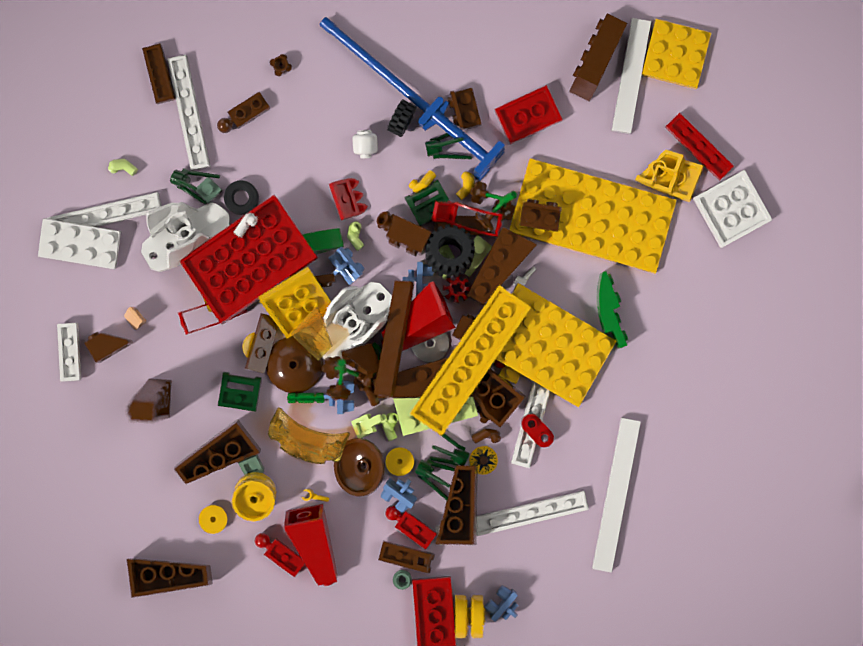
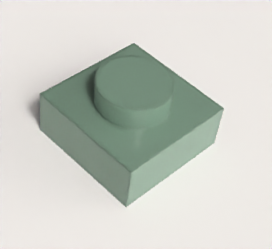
[196,177,222,204]
[238,455,264,475]

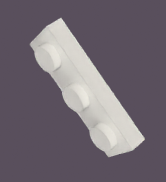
[57,323,81,381]

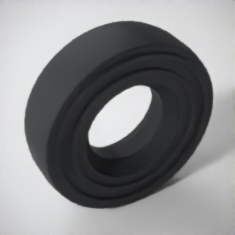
[224,180,259,215]

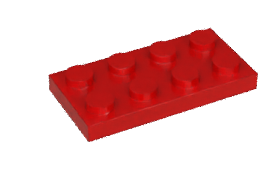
[412,576,456,646]

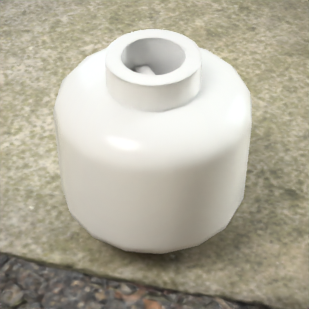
[352,130,378,158]

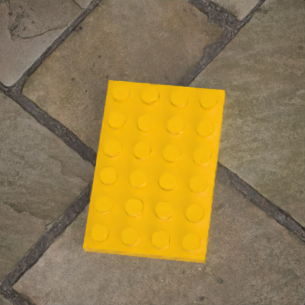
[496,283,616,407]

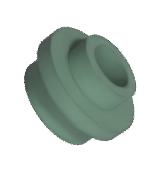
[393,570,412,590]

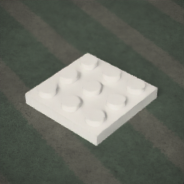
[693,170,772,248]

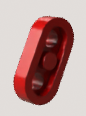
[521,414,554,448]

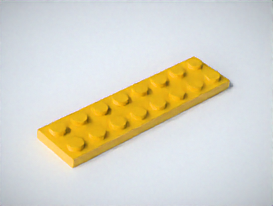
[410,285,531,436]

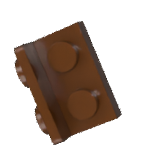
[447,88,482,130]
[519,199,562,232]

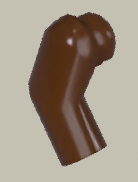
[359,385,380,406]

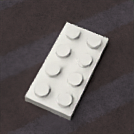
[38,218,121,269]

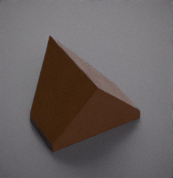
[341,344,380,375]

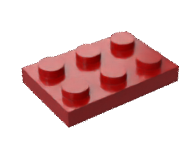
[494,85,563,145]

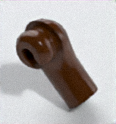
[471,428,501,443]

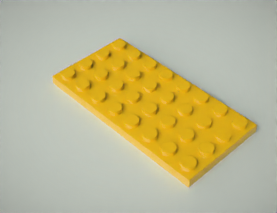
[509,158,677,274]

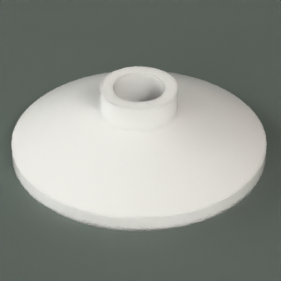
[412,332,449,362]

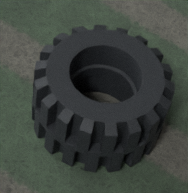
[425,225,475,278]

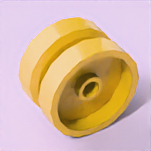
[232,472,277,522]
[455,595,485,638]

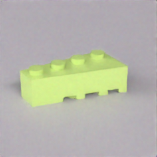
[393,396,478,436]

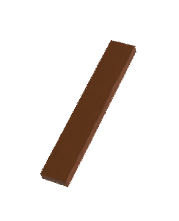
[374,281,414,397]

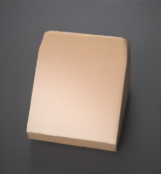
[124,307,146,330]

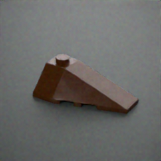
[472,368,526,428]

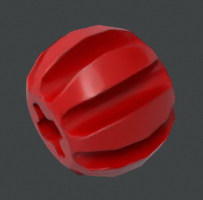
[443,275,471,303]

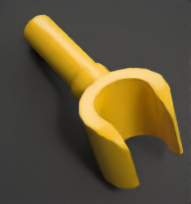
[301,489,329,502]

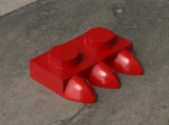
[329,178,368,220]

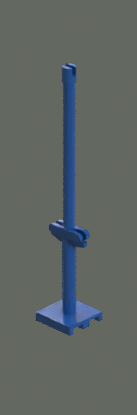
[319,17,505,181]

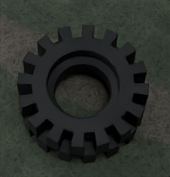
[387,99,417,137]

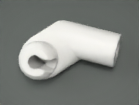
[233,213,258,238]

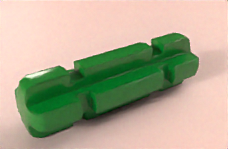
[287,393,325,403]

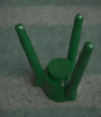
[425,133,472,159]
[170,168,220,205]
[429,433,470,466]
[415,459,455,500]

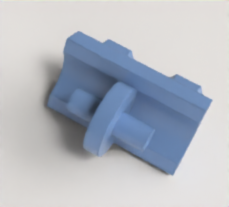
[328,247,364,285]
[403,262,433,296]
[324,379,355,414]
[381,478,417,513]
[484,585,519,622]

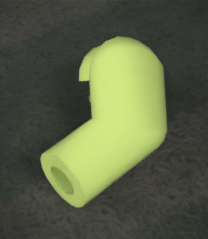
[108,159,138,176]
[347,222,365,251]
[382,412,399,441]

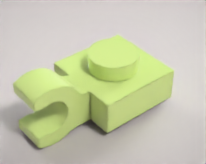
[351,414,388,438]

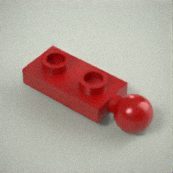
[385,505,437,550]
[254,533,305,578]

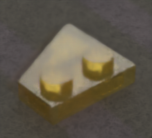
[291,307,333,361]

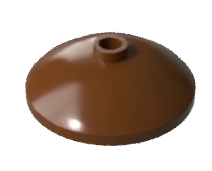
[266,336,323,393]
[334,438,385,497]

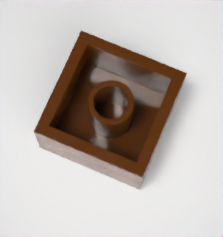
[386,215,431,257]

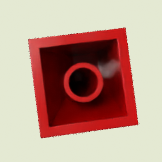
[381,281,456,351]
[284,504,337,586]

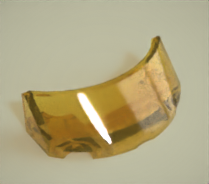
[268,407,350,464]

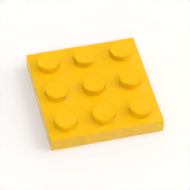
[642,19,711,89]
[258,267,332,339]

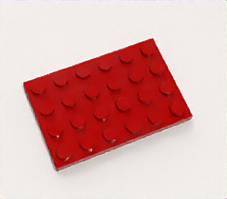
[179,195,318,325]

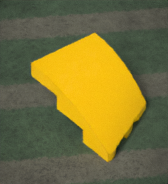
[635,150,704,202]

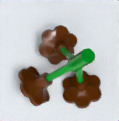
[470,181,517,231]
[322,356,374,400]

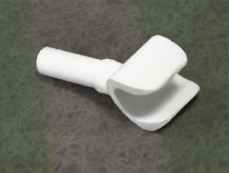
[513,266,536,286]

